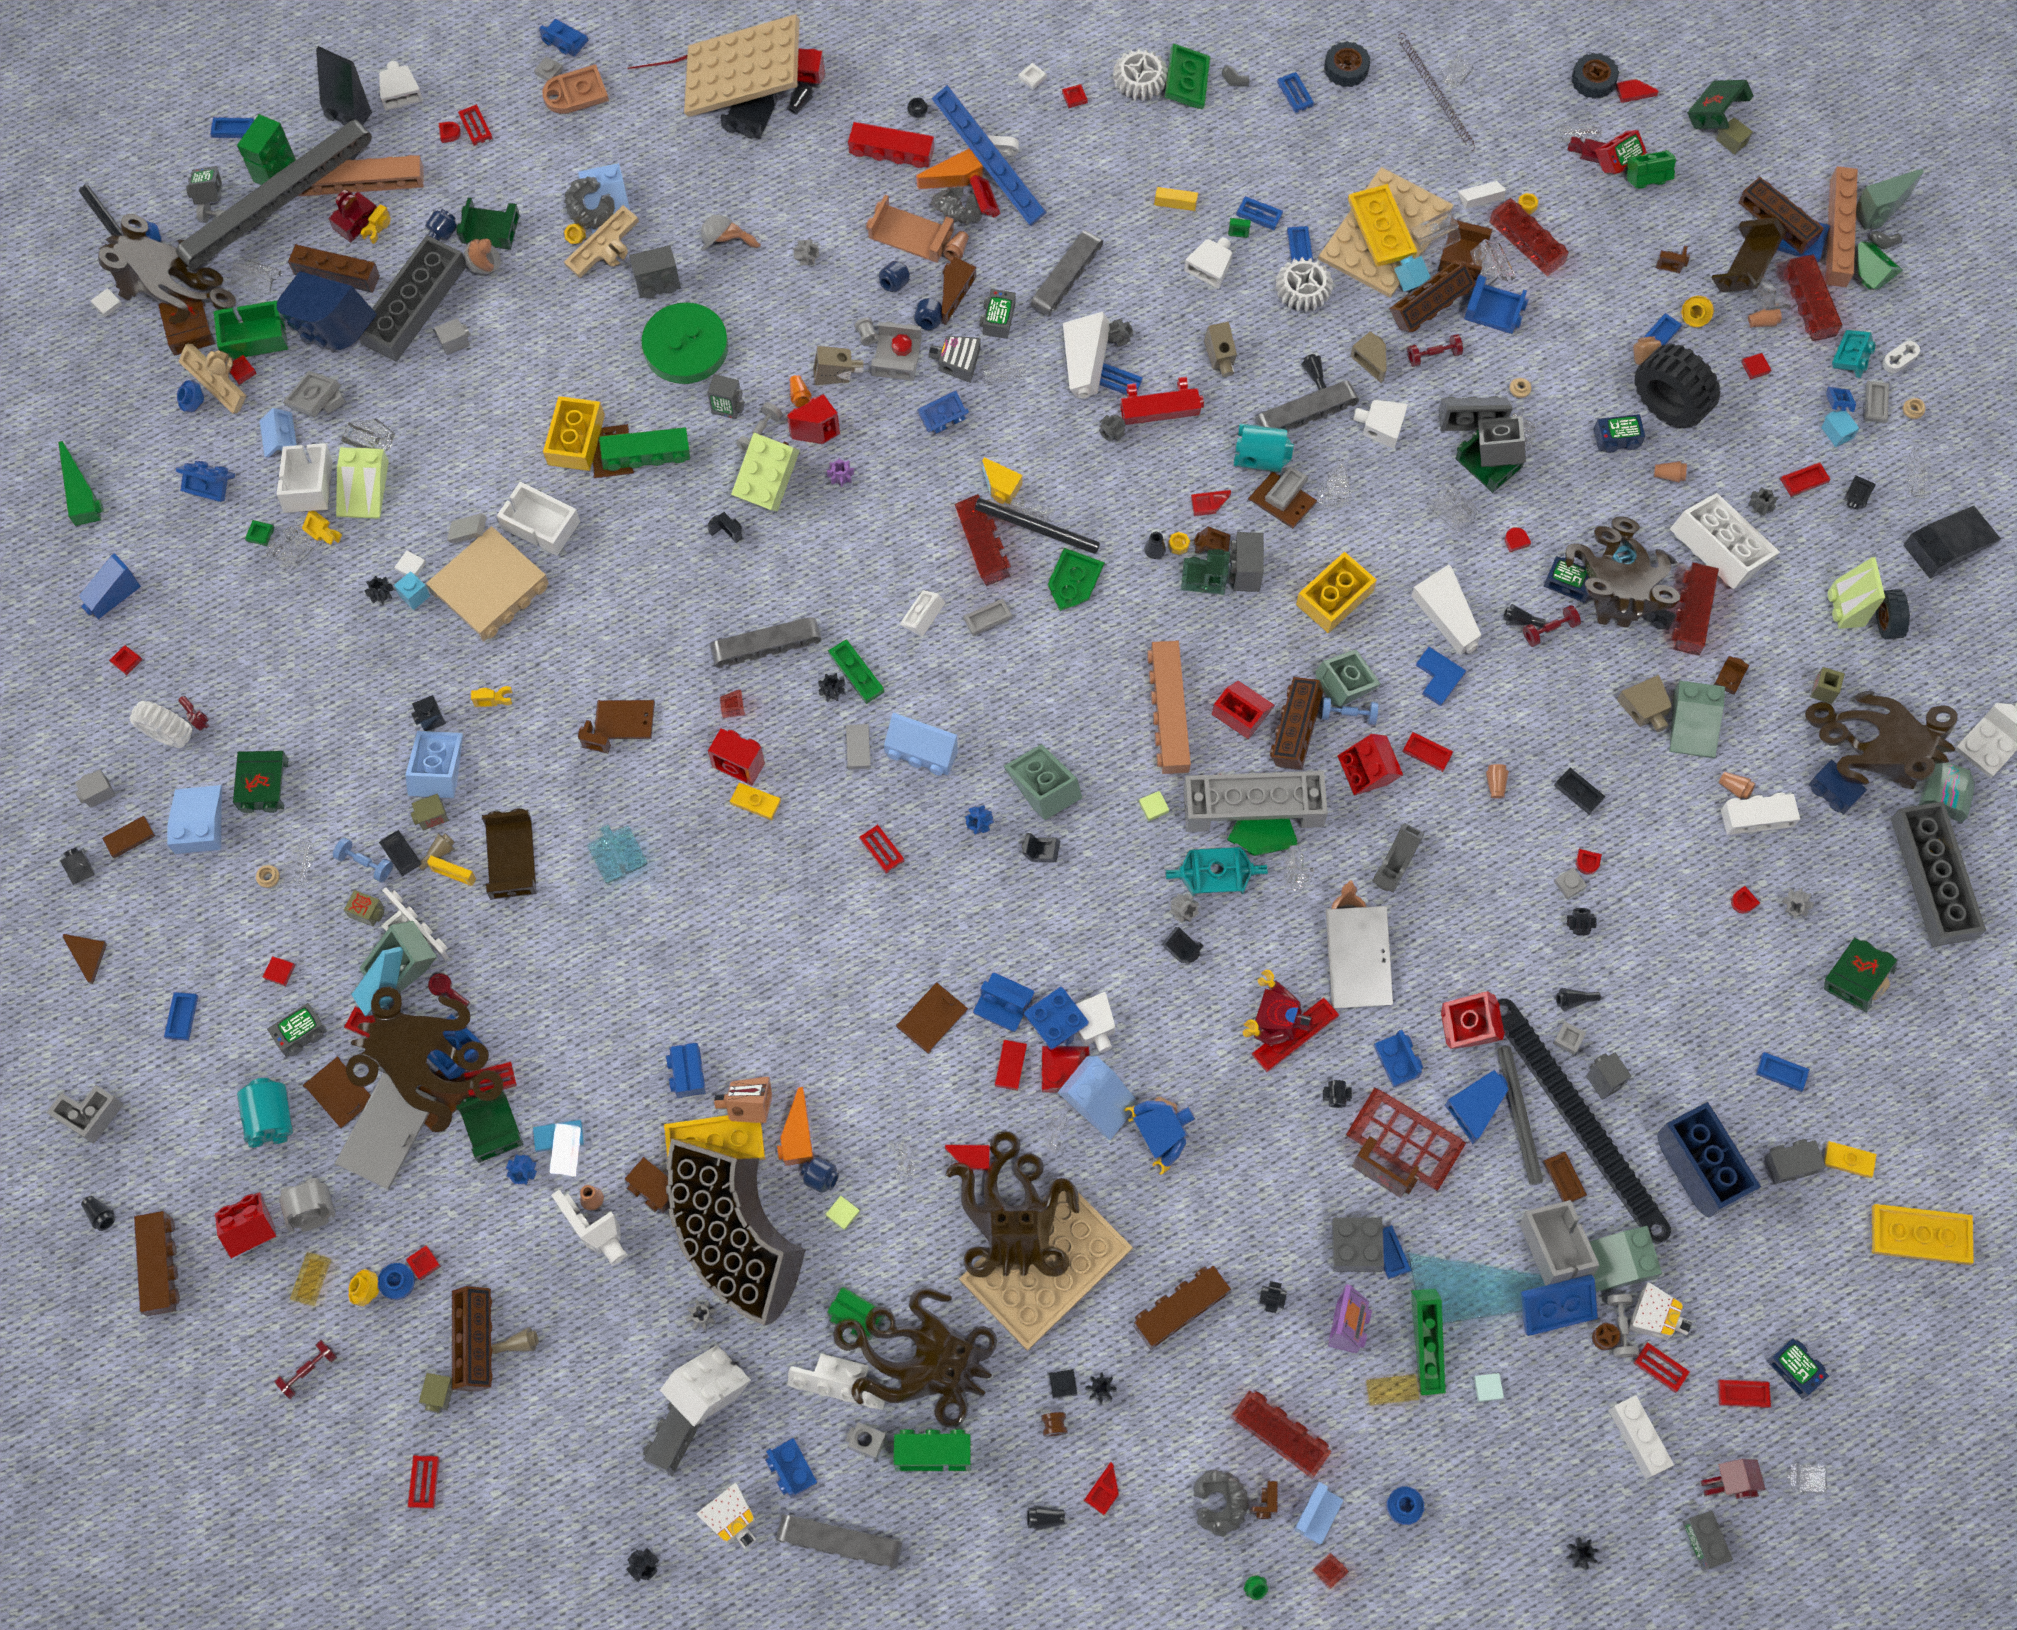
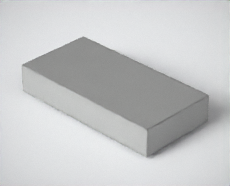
[1864,381,1889,423]
[1265,466,1308,511]
[447,513,487,543]
[963,598,1013,636]
[846,724,871,770]

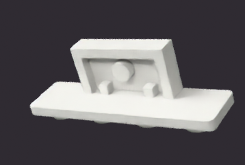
[381,887,449,960]
[787,1354,885,1410]

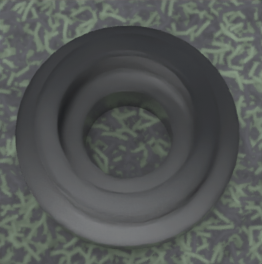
[907,97,928,118]

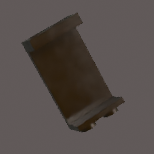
[1711,217,1786,292]
[482,808,537,900]

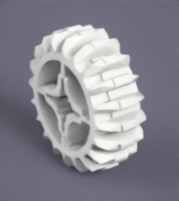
[1113,48,1168,101]
[1275,257,1333,312]
[129,701,193,748]

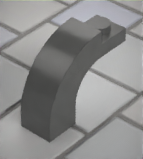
[1372,823,1425,893]

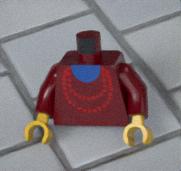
[1242,970,1313,1046]

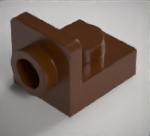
[1655,245,1690,274]
[1194,526,1231,557]
[1714,656,1750,695]
[578,720,611,754]
[1251,1481,1278,1519]

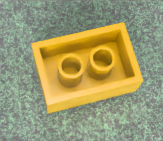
[543,396,605,471]
[1296,551,1377,634]

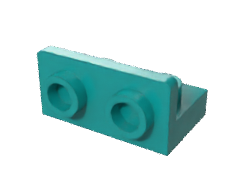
[1832,330,1876,378]

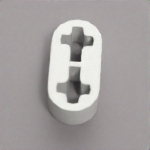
[988,136,1019,156]
[1882,341,1920,373]

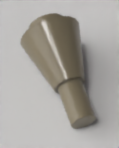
[418,833,455,871]
[491,1327,539,1354]

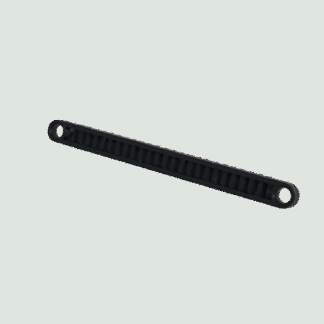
[1498,998,1671,1244]

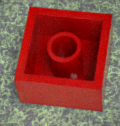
[708,728,765,786]

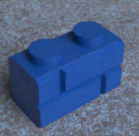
[666,1043,706,1098]

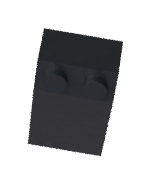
[316,46,372,126]
[1903,506,2001,579]

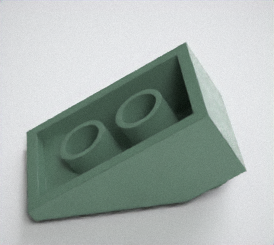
[1856,168,1924,230]
[1669,680,1725,758]
[1004,744,1082,820]
[360,921,437,993]
[1589,1226,1662,1293]

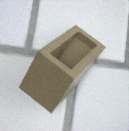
[1350,331,1387,383]

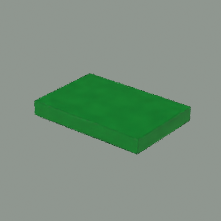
[1165,43,1210,109]

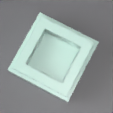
[1474,1373,1504,1402]

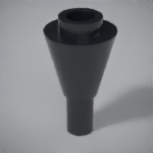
[1301,354,1327,390]
[1503,604,1546,628]
[1556,988,1601,1011]

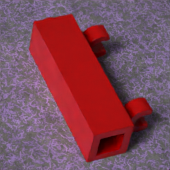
[1120,376,1204,425]

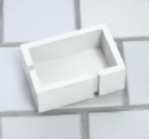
[277,443,333,513]
[497,482,580,556]
[660,1345,751,1426]

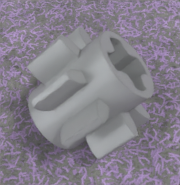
[793,239,819,266]
[1782,888,1814,918]
[1169,893,1199,923]
[686,1300,717,1332]

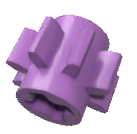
[827,458,854,487]

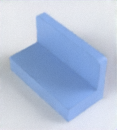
[260,408,297,457]
[1294,1482,1343,1544]

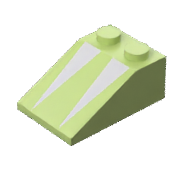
[336,447,389,519]
[1828,557,1885,629]

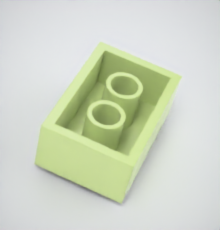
[731,433,800,511]

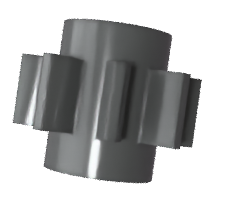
[1108,318,1133,347]
[1099,415,1126,441]
[1748,487,1778,516]

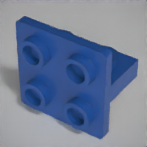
[176,461,235,502]
[973,972,1035,1032]
[1024,987,1089,1050]

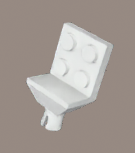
[1955,703,2017,778]
[551,1189,628,1266]

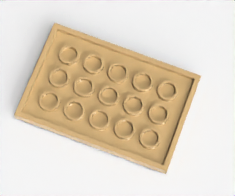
[684,14,800,116]
[1318,167,1453,298]
[959,1191,1133,1352]

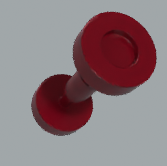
[1407,334,1463,367]
[1523,605,1581,647]
[274,1340,337,1400]

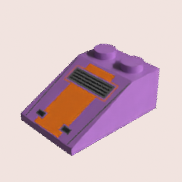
[1328,1284,1372,1354]

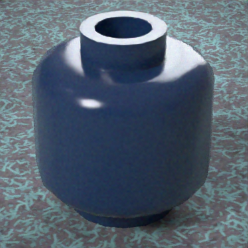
[425,209,457,241]
[879,261,910,292]
[914,298,942,330]
[801,1157,839,1193]

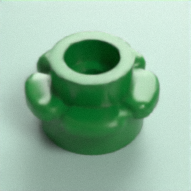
[1244,1575,1268,1600]

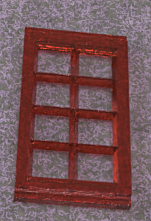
[1346,1088,1466,1191]

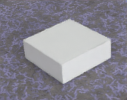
[1018,63,1047,90]
[91,288,122,317]
[394,551,426,577]

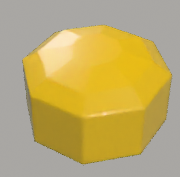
[1517,193,1539,215]
[564,224,586,244]
[1168,532,1190,555]

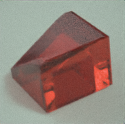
[720,689,745,718]

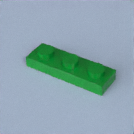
[828,639,885,704]

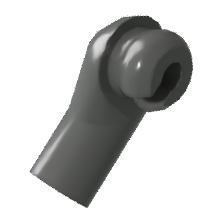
[1222,65,1249,87]
[1869,231,1902,249]

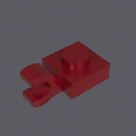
[1567,136,1606,164]

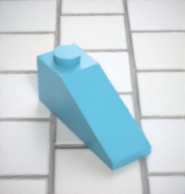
[351,947,403,1017]

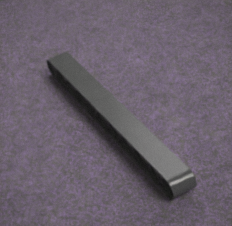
[176,120,372,269]

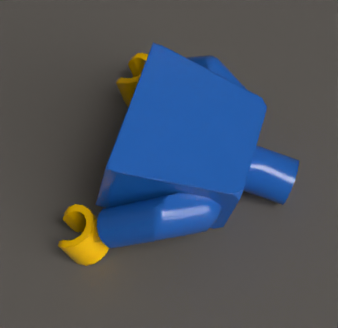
[1125,1100,1195,1175]

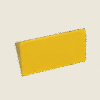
[1154,187,1198,211]

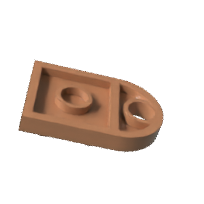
[542,64,609,114]

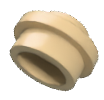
[1509,378,1531,398]
[1903,398,1925,419]
[256,865,280,888]

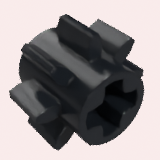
[364,576,394,605]
[818,673,845,702]
[1567,908,1597,936]
[1323,1080,1352,1108]
[1259,1281,1287,1313]
[1085,1372,1117,1405]
[1566,1537,1599,1570]
[626,1548,659,1582]

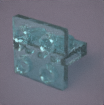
[587,825,648,884]

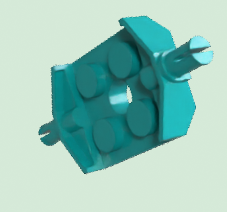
[1165,847,1268,896]

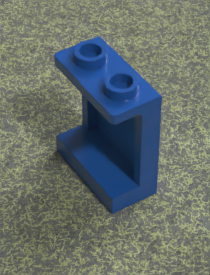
[1464,275,1529,334]

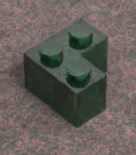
[1181,549,1230,595]

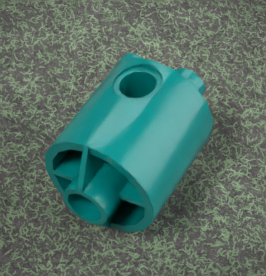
[1233,423,1294,473]
[237,1078,293,1148]

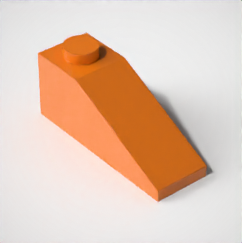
[916,148,983,189]
[777,1087,813,1166]

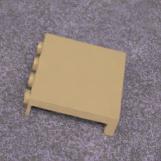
[426,526,549,642]

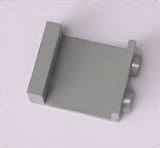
[871,322,922,381]

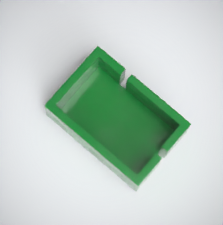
[237,114,296,185]
[213,300,288,359]
[894,1429,971,1472]

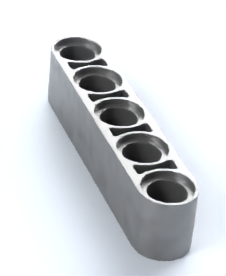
[1031,230,1104,317]
[1255,381,1359,432]
[710,617,822,668]
[776,1514,903,1569]

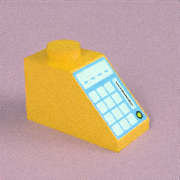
[982,457,1023,505]

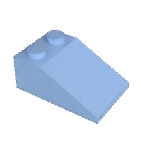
[578,163,634,234]
[405,731,463,798]
[167,785,222,854]
[1058,1056,1140,1140]

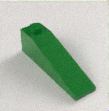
[58,441,104,526]
[1411,1288,1446,1396]

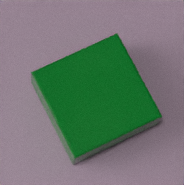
[1228,218,1251,238]
[245,520,275,546]

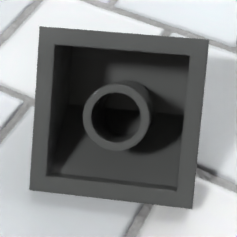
[1478,416,1526,467]

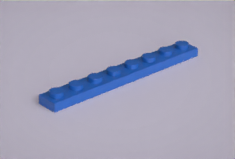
[931,85,1047,226]

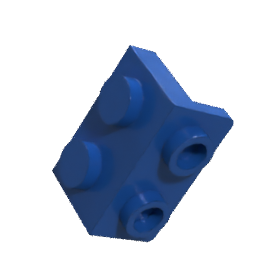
[917,390,969,434]

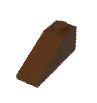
[942,257,977,325]

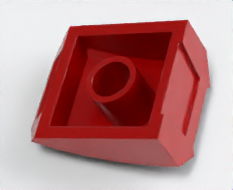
[1441,991,1505,1049]

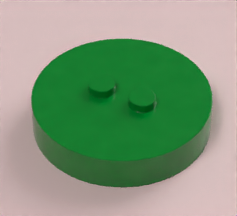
[641,302,728,384]

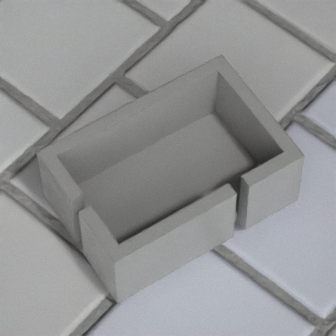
[1519,1200,1599,1285]

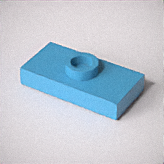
[533,1120,584,1152]

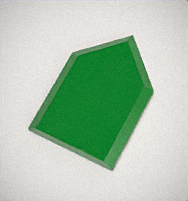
[1048,548,1105,611]
[1227,818,1298,856]

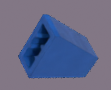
[79,553,141,620]
[1445,1070,1509,1144]

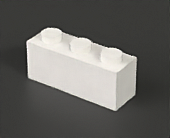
[1721,793,1800,835]
[1608,1396,1674,1479]

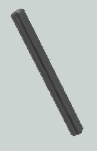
[1497,1046,1543,1185]

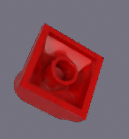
[1042,1046,1089,1093]

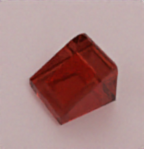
[1312,1553,1349,1590]

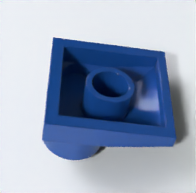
[427,1014,484,1080]

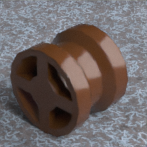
[1592,1323,1620,1351]
[1041,1412,1068,1437]

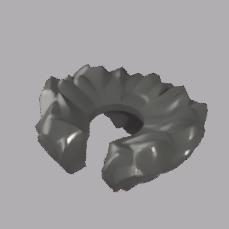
[564,176,615,229]
[931,186,982,225]
[1193,1470,1249,1537]

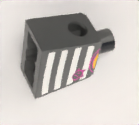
[929,336,981,383]

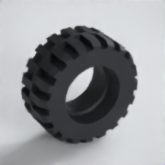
[1634,344,1721,428]

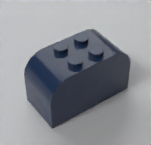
[277,271,377,350]
[1657,1102,1761,1218]

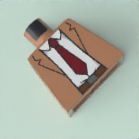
[714,1077,772,1123]

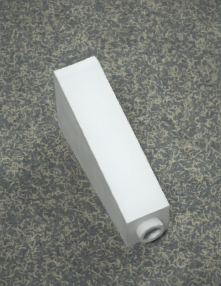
[1063,311,1110,399]
[1411,565,1481,655]

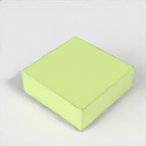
[1139,791,1169,821]
[825,1196,860,1231]

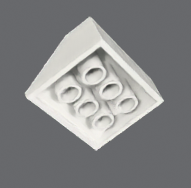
[1670,493,1780,589]

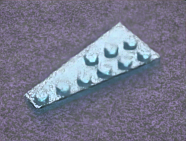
[1408,1253,1546,1324]

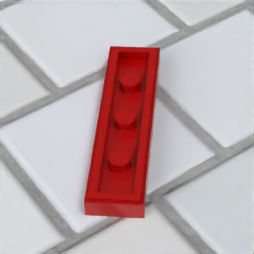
[1252,998,1339,1073]

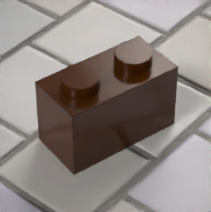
[624,1157,670,1214]

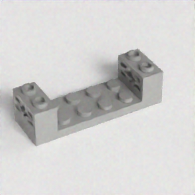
[1183,771,1328,832]

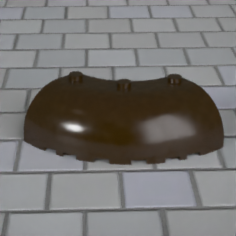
[666,1139,806,1325]

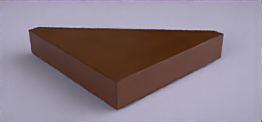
[62,934,107,984]

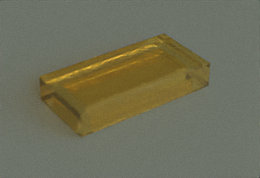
[290,1252,332,1307]
[1366,1374,1420,1406]

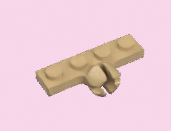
[564,205,639,278]
[178,344,246,414]

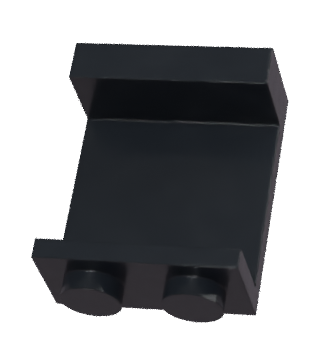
[720,93,778,139]

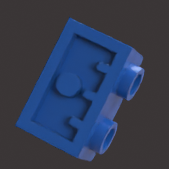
[539,18,589,57]
[1373,1030,1423,1088]
[765,1438,817,1498]

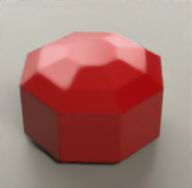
[892,334,912,356]

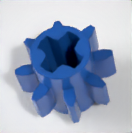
[965,805,994,835]
[506,1155,537,1185]

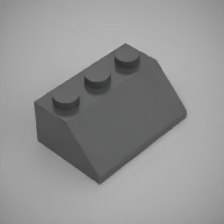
[1438,396,1512,431]
[643,1402,702,1477]

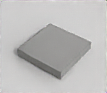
[283,371,341,418]

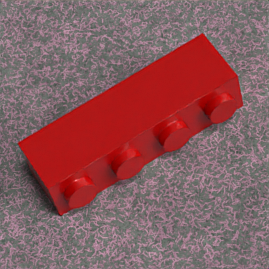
[848,122,935,168]

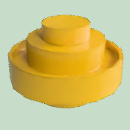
[1681,295,1714,327]
[348,1269,379,1307]

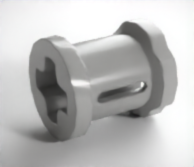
[854,317,879,346]

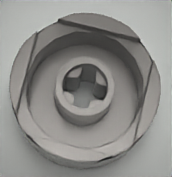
[279,1178,335,1232]

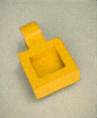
[361,204,391,244]
[301,511,342,545]
[471,686,513,707]

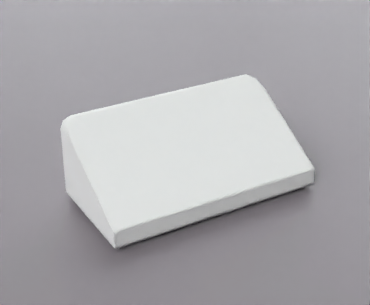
[1458,181,1506,209]
[900,590,945,637]

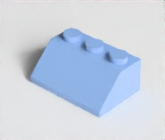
[884,713,958,776]

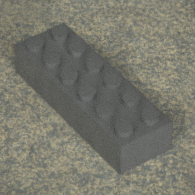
[359,235,467,362]
[1891,801,1986,947]

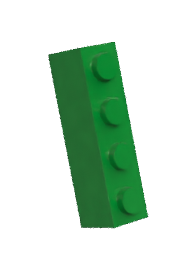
[599,427,690,471]

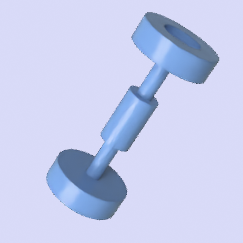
[1321,697,1378,725]
[333,838,393,883]

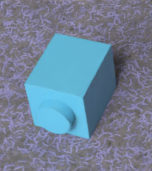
[1394,255,1431,292]
[1821,410,1860,447]
[394,571,430,610]

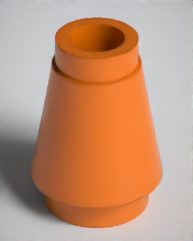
[789,375,812,407]

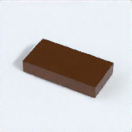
[102,816,156,859]
[1543,1151,1587,1202]

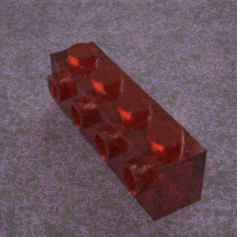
[1489,198,1569,277]
[1784,254,1842,342]
[954,494,1011,586]
[1671,562,1719,656]
[1230,1390,1332,1479]

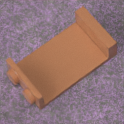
[866,195,954,263]

